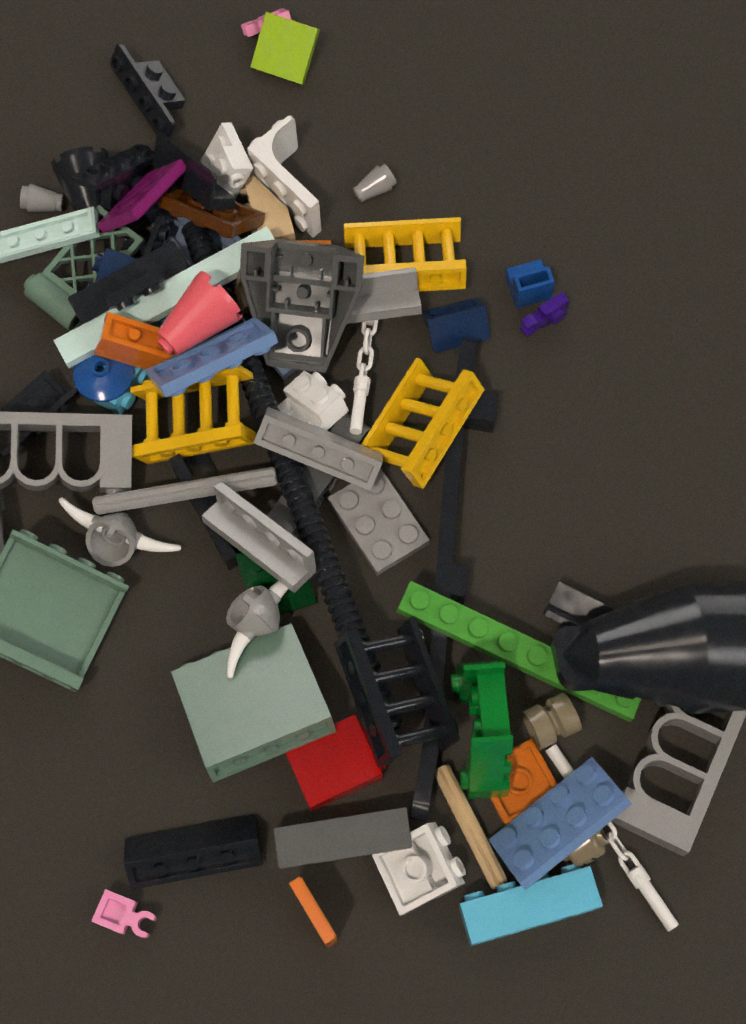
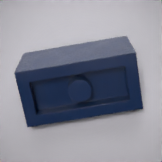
[422,297,491,353]

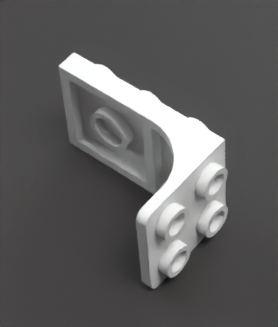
[247,115,322,238]

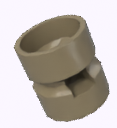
[521,692,582,750]

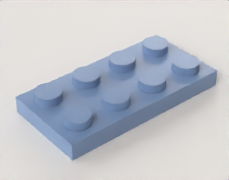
[146,317,278,397]
[489,757,632,890]

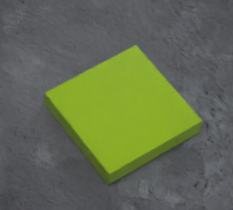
[250,12,320,85]

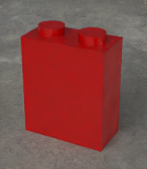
[285,715,386,812]

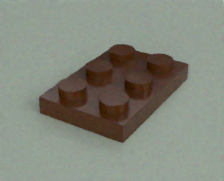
[158,188,265,238]

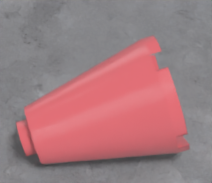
[156,271,243,356]

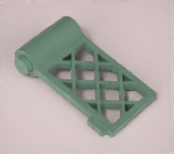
[24,205,145,331]

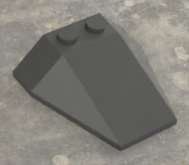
[240,239,365,373]

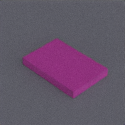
[96,159,187,233]

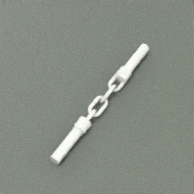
[350,320,379,435]
[546,744,679,932]

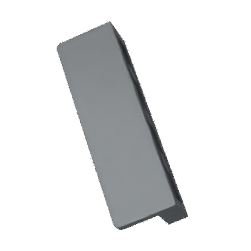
[347,268,422,324]
[253,407,383,491]

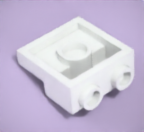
[201,122,254,198]
[277,371,349,431]
[372,822,466,916]

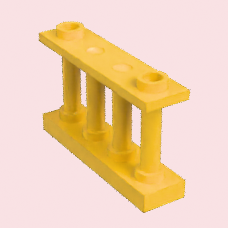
[344,217,467,291]
[360,358,485,489]
[130,365,256,464]

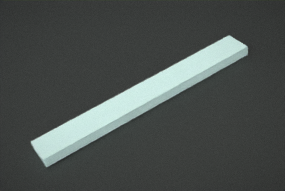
[53,226,275,368]

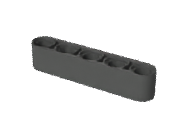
[267,413,371,538]

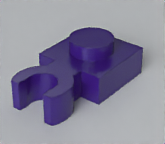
[520,291,570,337]

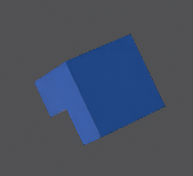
[505,259,555,309]

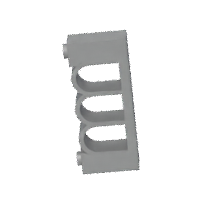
[0,412,132,495]
[611,704,746,856]

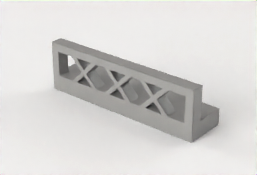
[201,481,316,593]

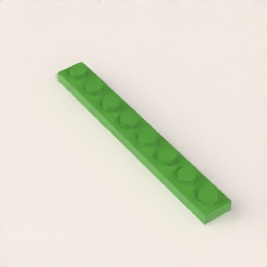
[396,581,641,722]

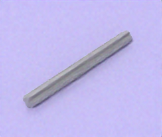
[92,467,277,515]

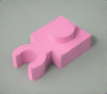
[241,8,292,37]
[91,889,157,938]

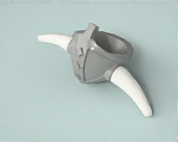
[59,497,181,567]
[226,581,289,678]

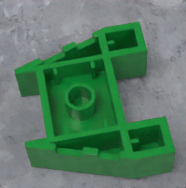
[451,661,513,799]

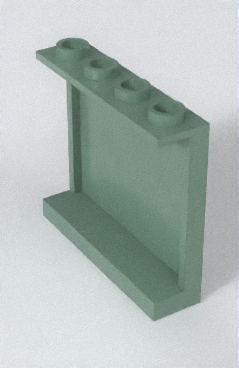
[0,529,129,692]
[171,623,336,783]

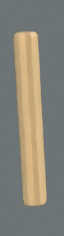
[435,764,507,889]

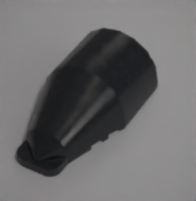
[551,580,746,714]

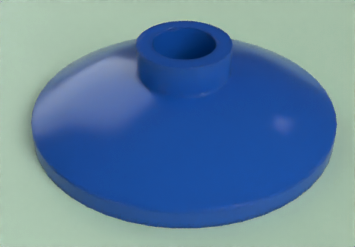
[73,355,134,402]

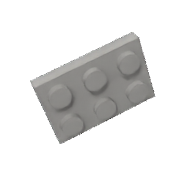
[328,468,430,576]

